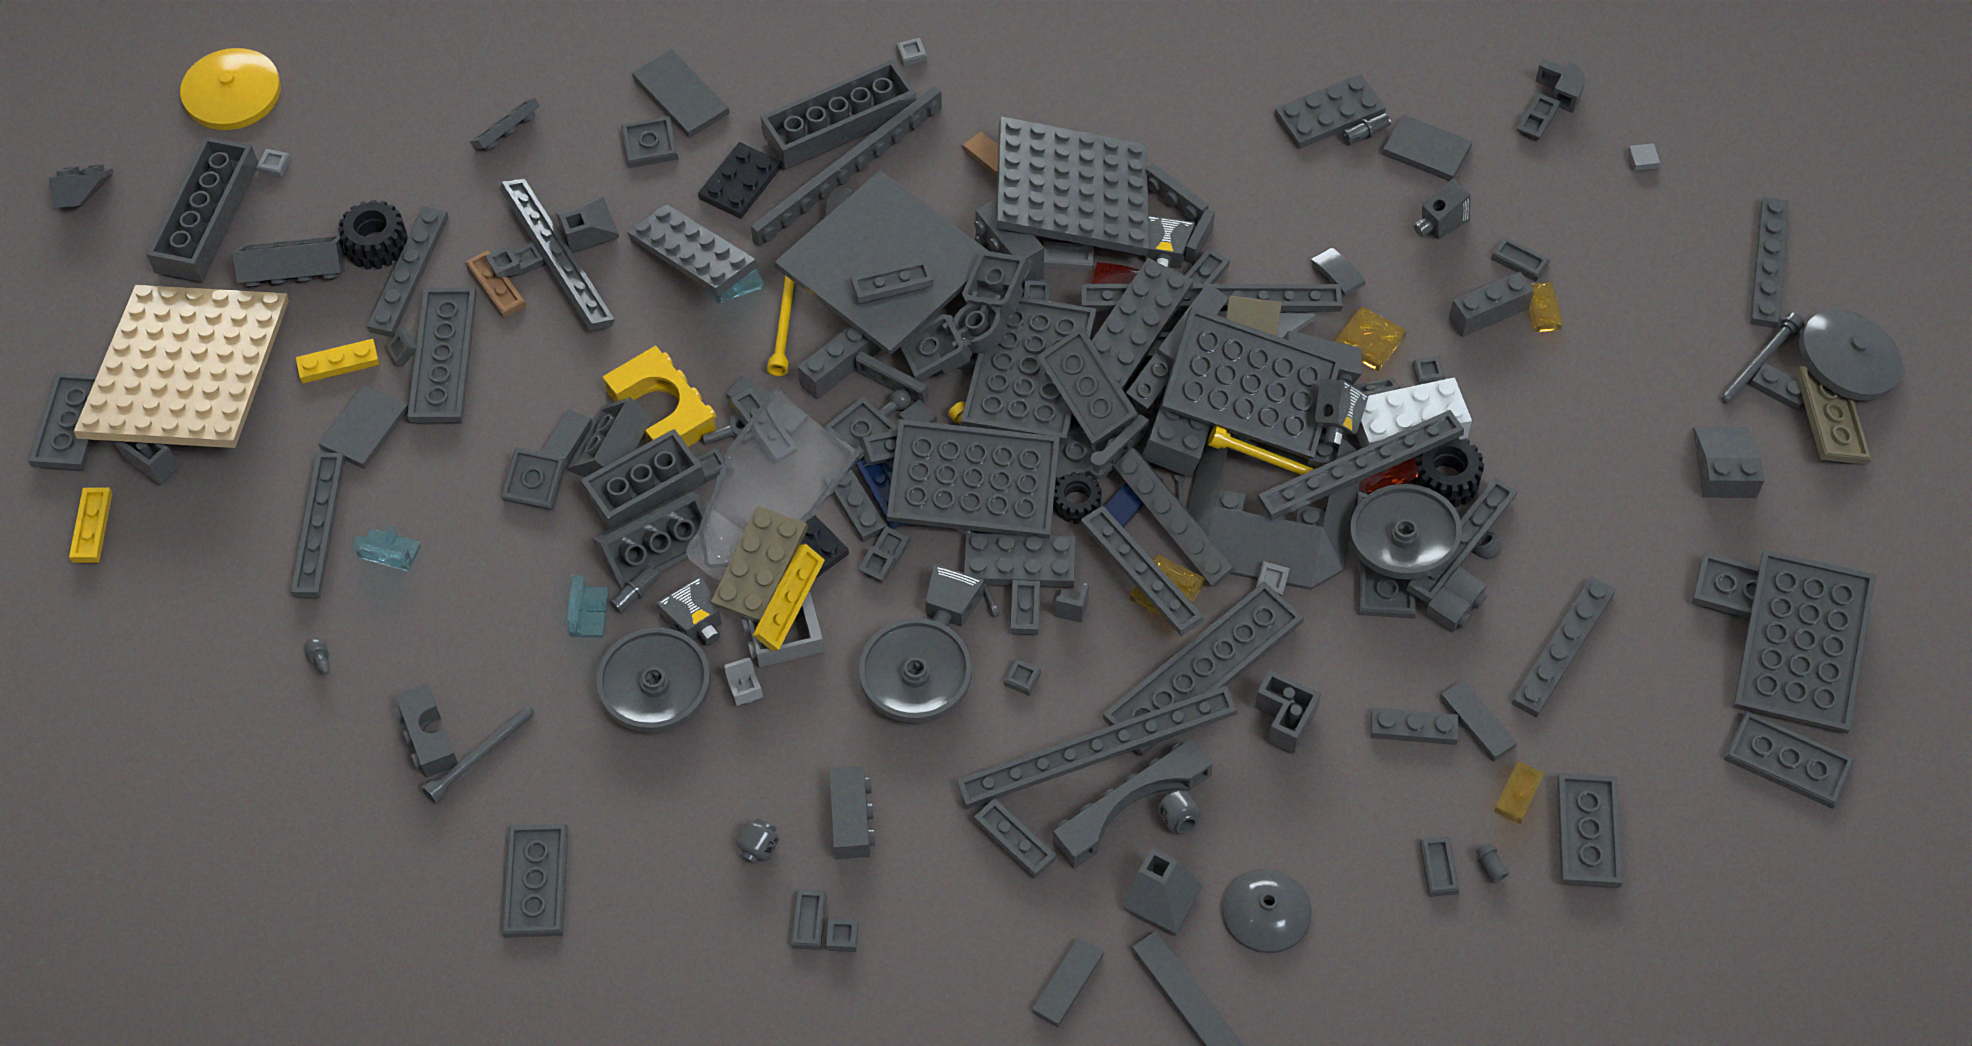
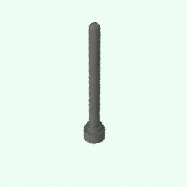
[1721,312,1805,403]
[421,706,534,804]

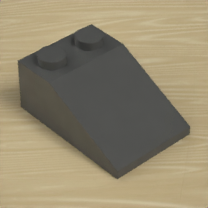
[1693,427,1764,498]

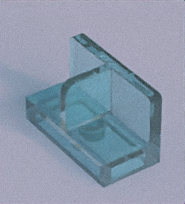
[353,525,421,572]
[566,575,609,638]

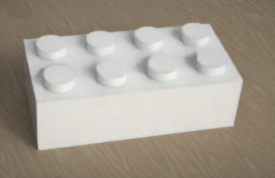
[1356,377,1472,448]

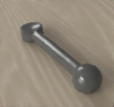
[1174,473,1185,505]
[984,584,999,617]

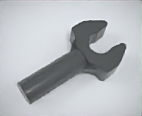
[702,415,752,445]

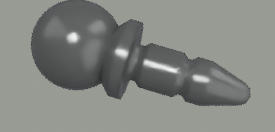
[304,638,329,674]

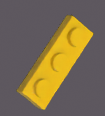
[296,339,380,384]
[69,487,113,563]

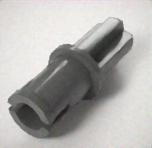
[1342,113,1391,145]
[610,566,659,614]

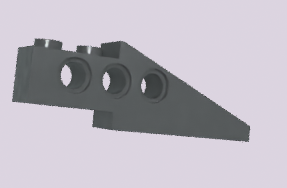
[1126,283,1228,416]

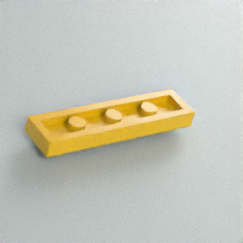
[753,544,825,651]

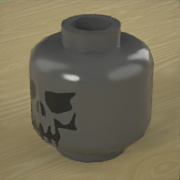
[1158,790,1201,834]
[736,818,779,864]

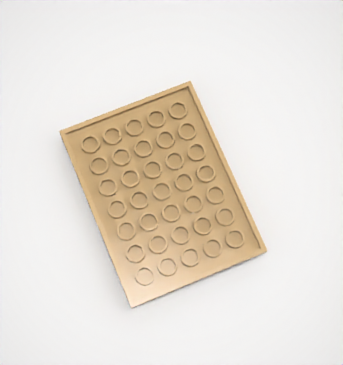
[74,285,289,448]

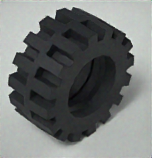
[1053,472,1102,524]

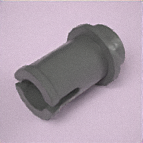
[1475,843,1509,883]

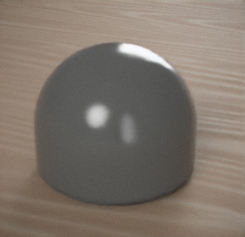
[1474,532,1501,559]

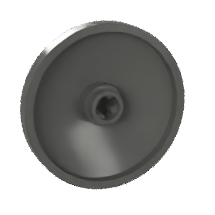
[1799,310,1903,401]
[1350,484,1462,580]
[859,618,972,723]
[597,628,711,733]

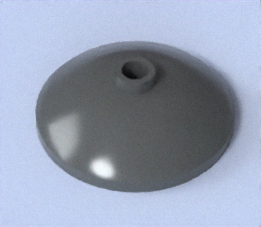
[1223,869,1312,953]

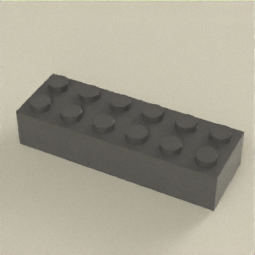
[760,59,916,169]
[146,136,258,282]

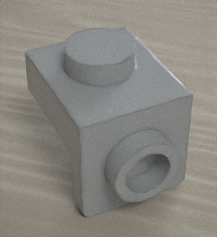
[724,658,763,706]

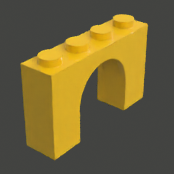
[602,345,716,447]

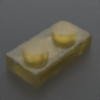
[1530,282,1563,332]
[1494,761,1544,824]

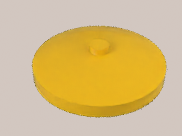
[180,48,281,130]

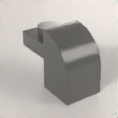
[1535,59,1585,113]

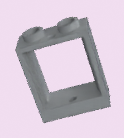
[742,592,824,668]

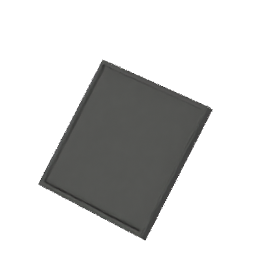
[774,171,990,356]

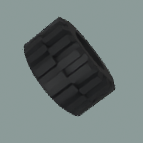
[338,200,408,269]
[1412,438,1484,508]

